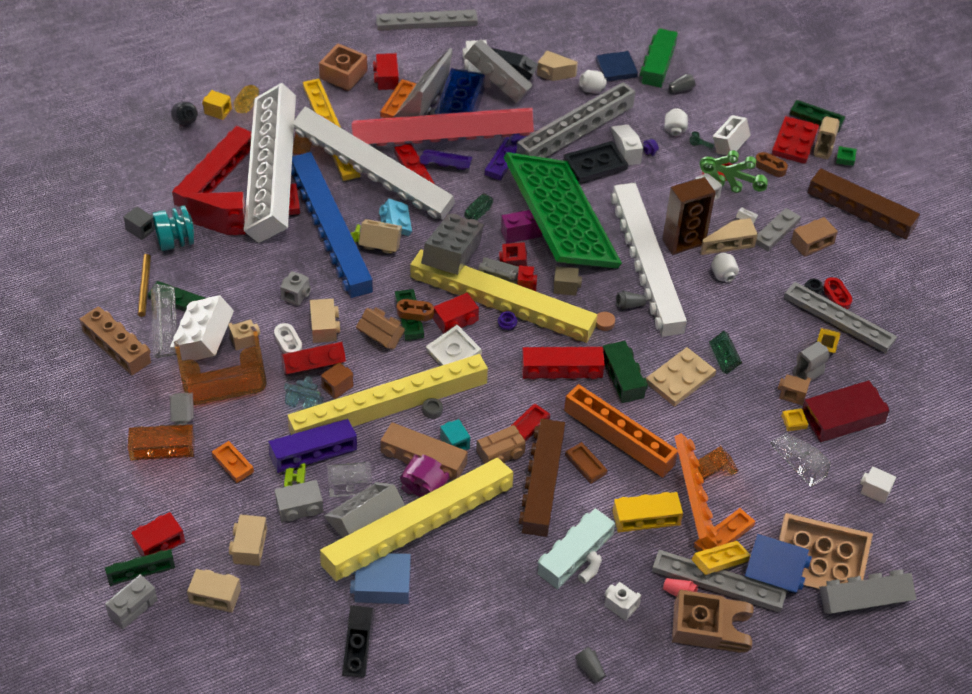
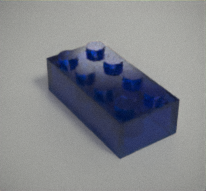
[435,68,485,115]

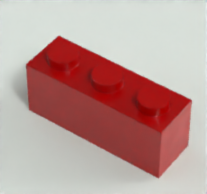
[280,342,347,374]

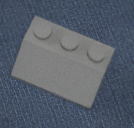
[324,482,405,538]

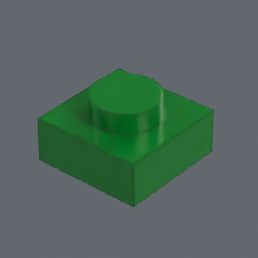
[836,146,857,166]

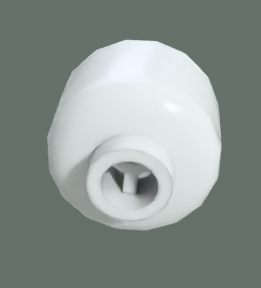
[579,70,606,94]
[665,108,688,136]
[711,253,739,282]

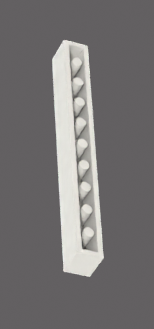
[292,107,455,220]
[611,183,687,337]

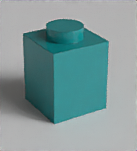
[440,419,471,451]

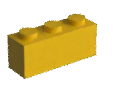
[612,492,683,533]

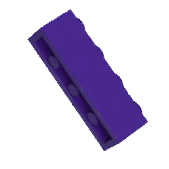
[268,419,357,473]

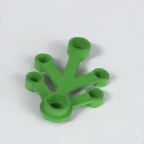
[699,150,768,193]

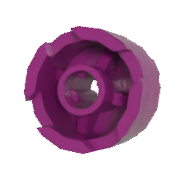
[400,454,450,498]

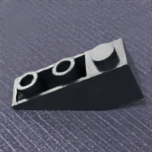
[342,605,375,677]

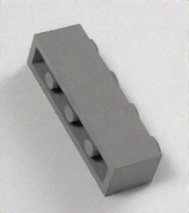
[464,39,533,103]
[819,569,916,613]

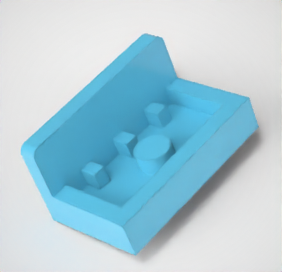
[379,198,412,236]

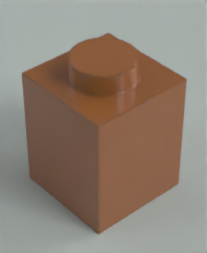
[321,362,354,399]

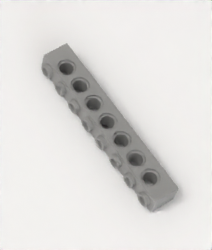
[516,82,635,158]

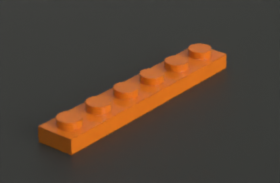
[674,433,717,549]

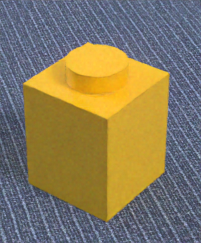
[202,90,232,120]
[817,328,840,353]

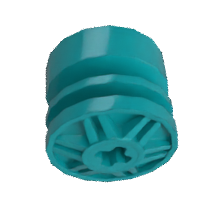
[152,206,194,251]

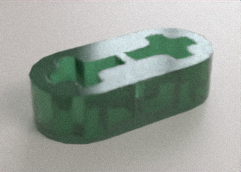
[464,193,493,220]

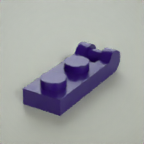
[420,149,472,170]

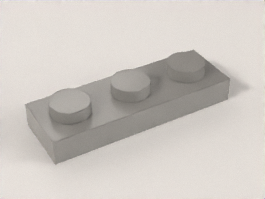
[756,208,801,251]

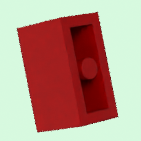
[373,53,399,90]
[433,293,479,334]
[131,512,185,557]

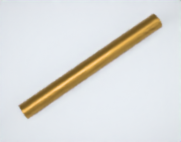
[138,254,151,317]

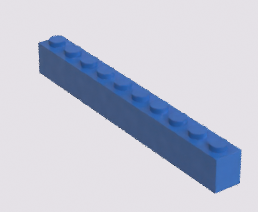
[291,152,373,298]

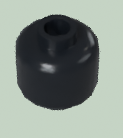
[171,102,198,125]

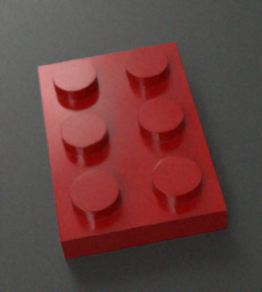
[771,116,819,164]

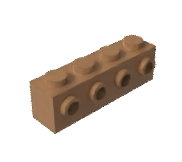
[79,306,151,376]

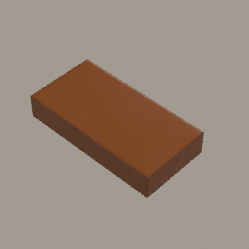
[565,442,608,484]

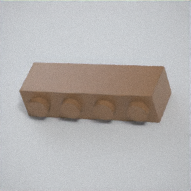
[380,422,468,481]

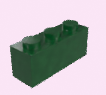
[603,340,648,403]

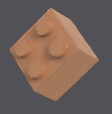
[319,43,368,91]

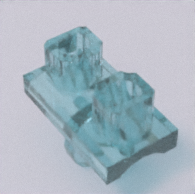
[284,376,324,409]

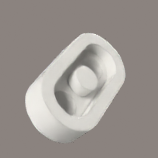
[274,323,303,354]

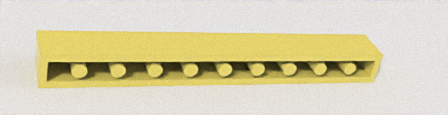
[410,249,598,343]
[287,354,488,435]
[320,457,513,581]

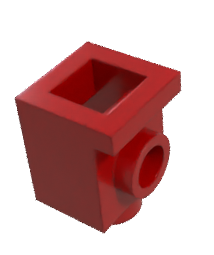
[499,242,528,267]
[517,265,537,291]

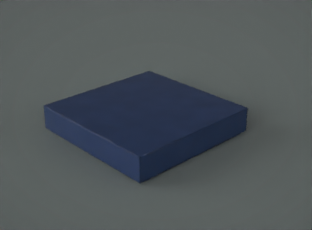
[596,51,638,82]

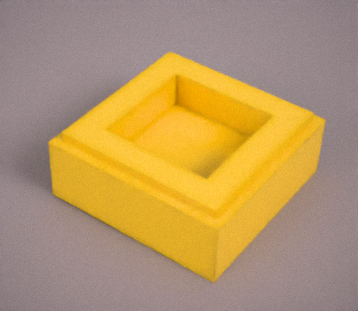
[781,408,808,431]

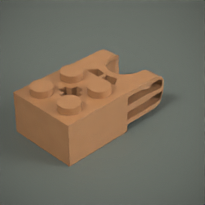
[672,589,754,653]

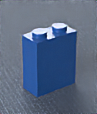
[745,534,812,594]

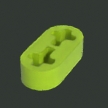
[284,463,306,487]

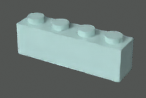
[538,508,615,589]

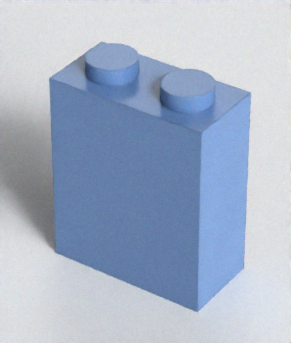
[350,553,411,604]

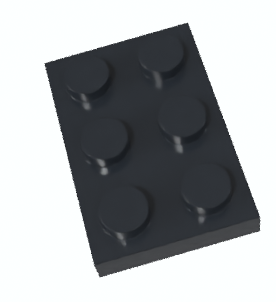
[563,141,628,183]

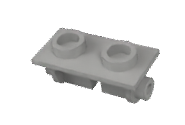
[478,257,519,284]

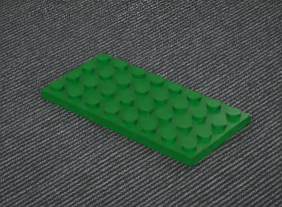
[504,152,622,268]

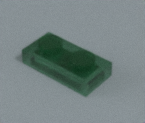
[709,331,742,374]

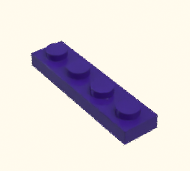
[484,133,529,181]

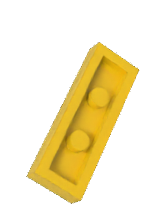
[691,541,751,575]

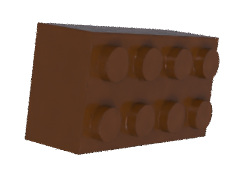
[662,177,716,255]

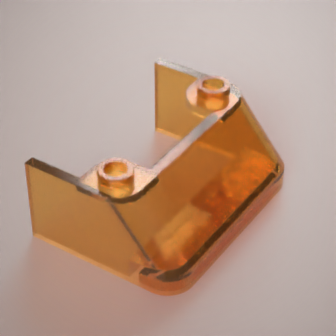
[174,326,267,405]

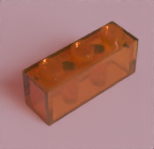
[128,424,195,461]

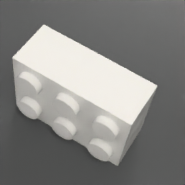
[170,295,234,363]

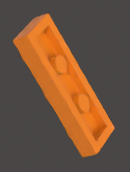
[380,79,417,118]
[694,508,755,552]

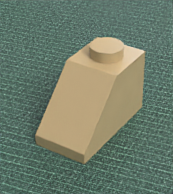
[537,51,578,81]

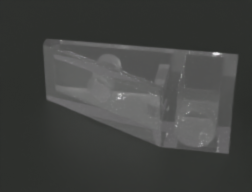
[770,432,831,486]

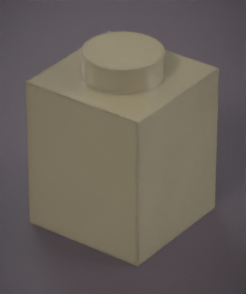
[553,267,582,295]

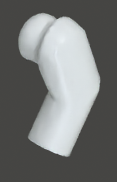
[578,551,602,584]

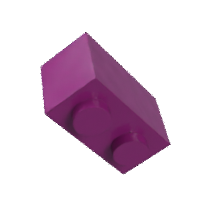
[501,210,542,244]

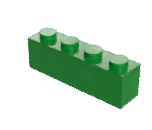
[640,28,678,88]

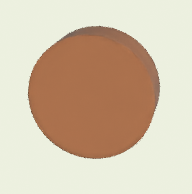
[596,312,615,331]

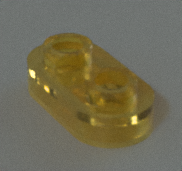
[233,85,260,113]

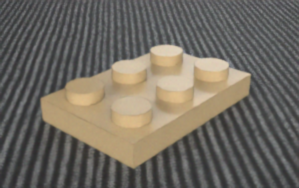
[646,347,716,407]

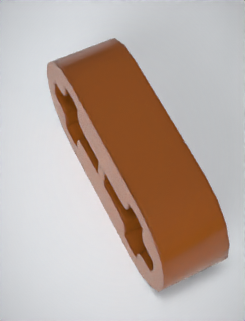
[755,152,788,177]
[397,299,434,321]

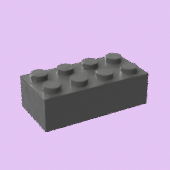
[421,214,484,275]

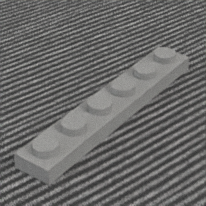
[376,10,478,30]
[784,282,897,353]
[652,550,787,613]

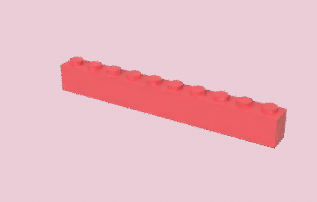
[352,108,534,146]

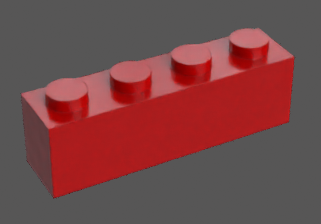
[522,347,605,379]

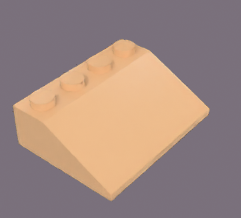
[779,513,873,589]

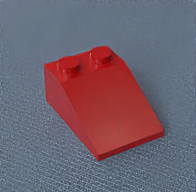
[186,192,246,235]

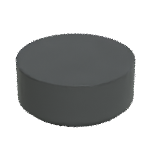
[422,398,443,419]

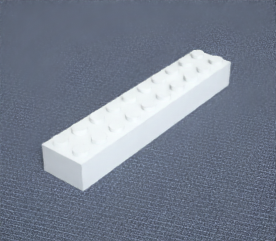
[244,83,296,243]

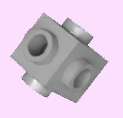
[280,271,311,306]

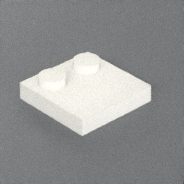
[426,325,482,366]

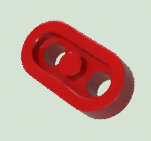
[823,277,853,310]

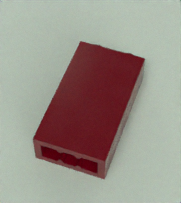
[802,380,890,443]

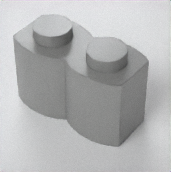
[793,341,829,382]
[169,393,194,425]

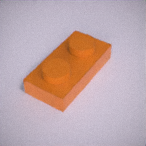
[211,441,254,483]

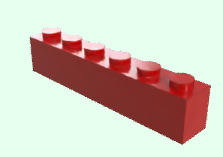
[172,125,252,211]

